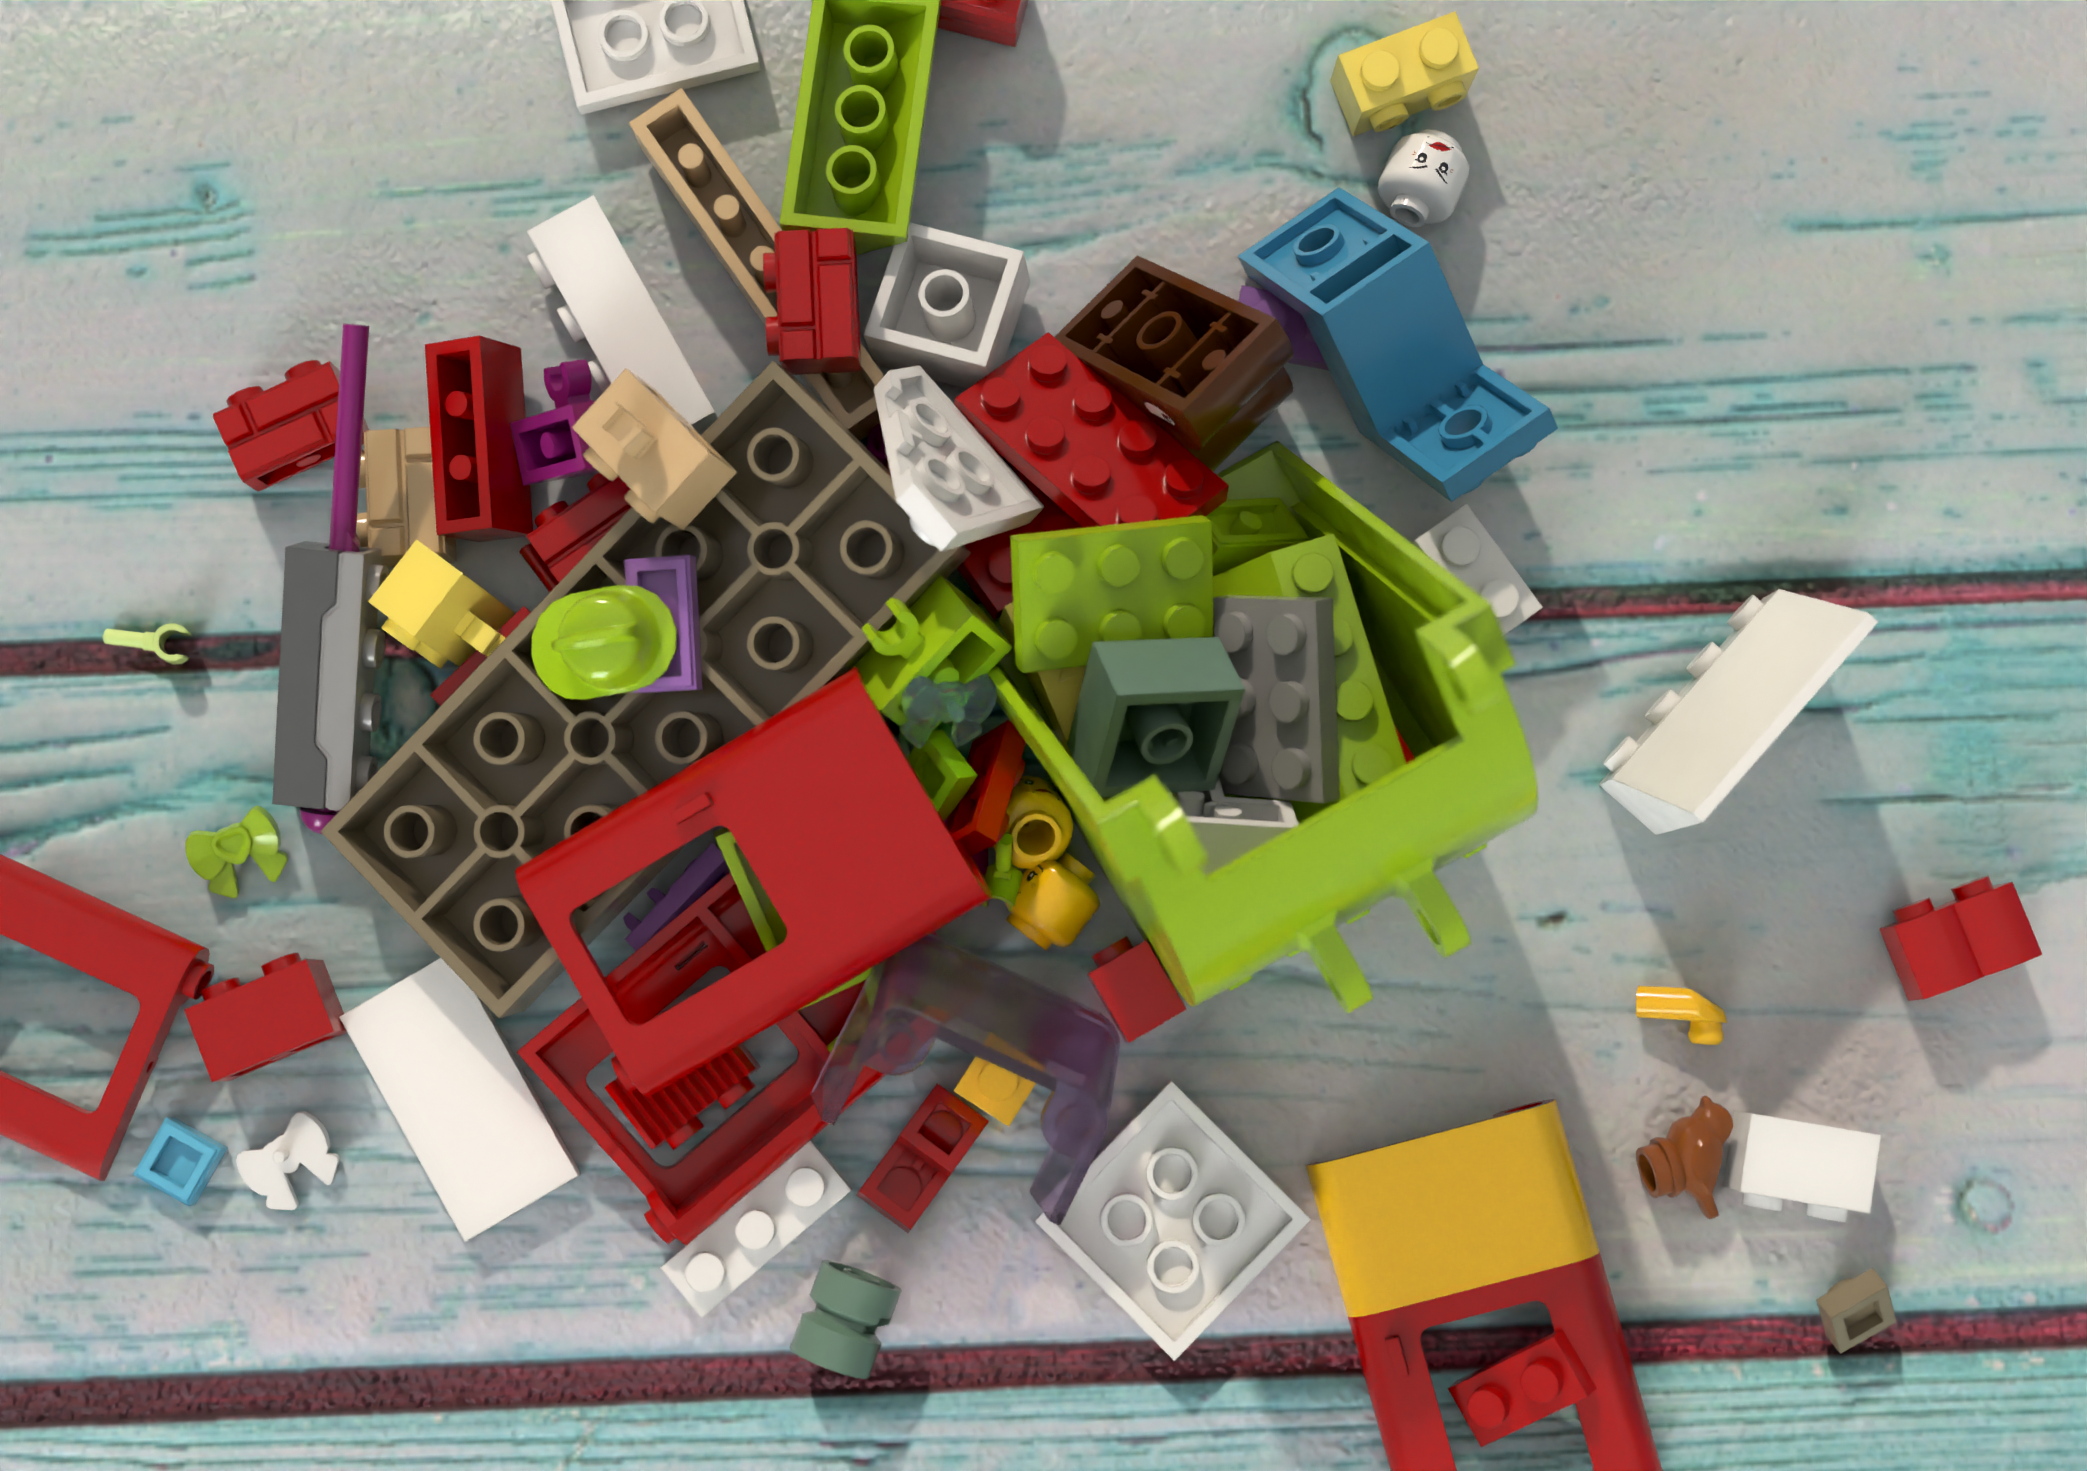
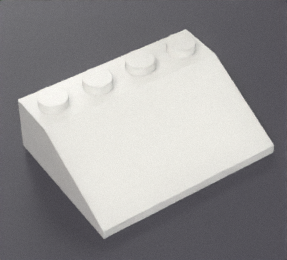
[1598,589,1878,835]

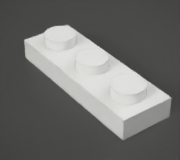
[661,1140,853,1318]

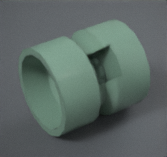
[789,1260,902,1379]

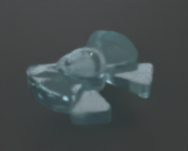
[900,674,997,749]

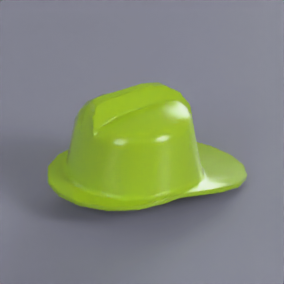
[531,585,677,699]

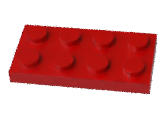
[954,332,1229,528]

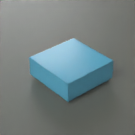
[133,1117,228,1206]

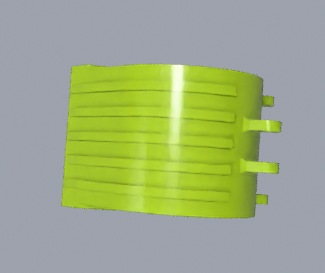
[978,441,1538,1013]

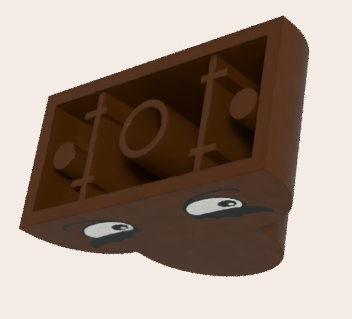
[1055,255,1294,472]

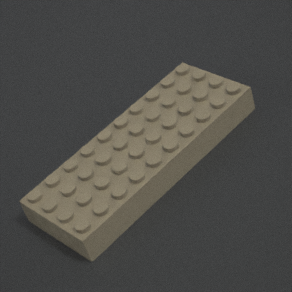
[320,361,971,1018]

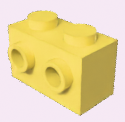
[1330,11,1479,137]

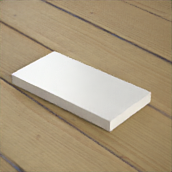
[339,958,581,1242]

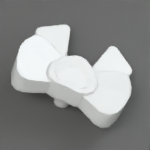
[236,1111,340,1210]

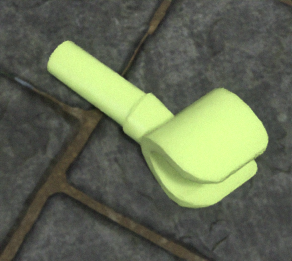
[103,623,192,665]

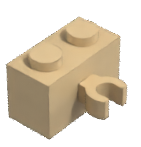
[572,368,737,530]

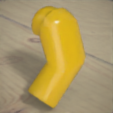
[1636,985,1727,1045]

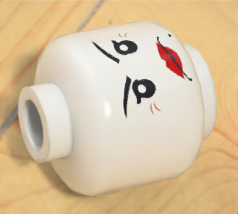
[1378,129,1470,227]

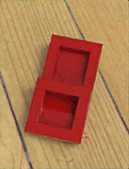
[857,1083,989,1233]

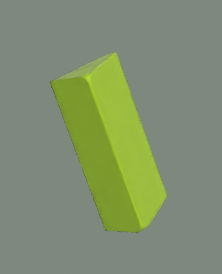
[1206,497,1309,576]

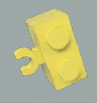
[368,539,515,669]

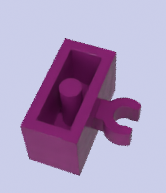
[510,359,599,486]

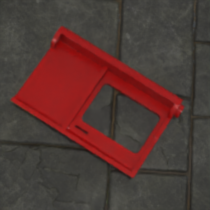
[517,872,985,1246]

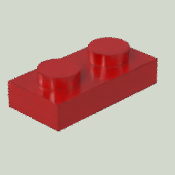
[947,720,1026,856]
[1448,1329,1596,1447]

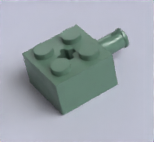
[1067,637,1245,802]

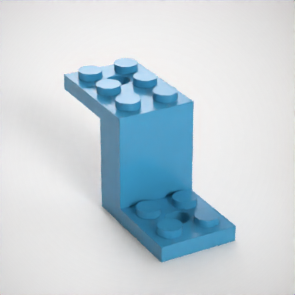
[1238,187,1558,502]

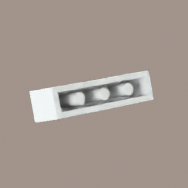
[527,195,718,435]

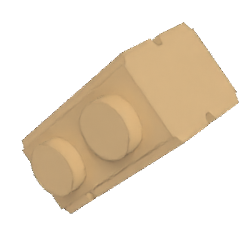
[356,427,457,567]

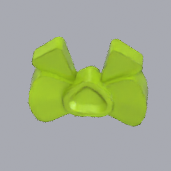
[185,805,288,898]

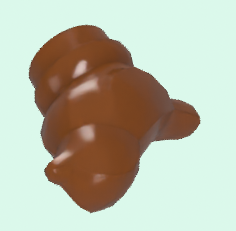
[1636,1096,1733,1219]

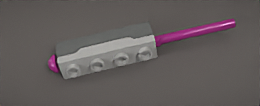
[272,323,389,834]

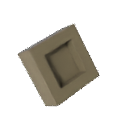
[1816,1268,1896,1354]

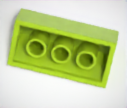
[779,0,941,255]
[1213,533,1406,824]

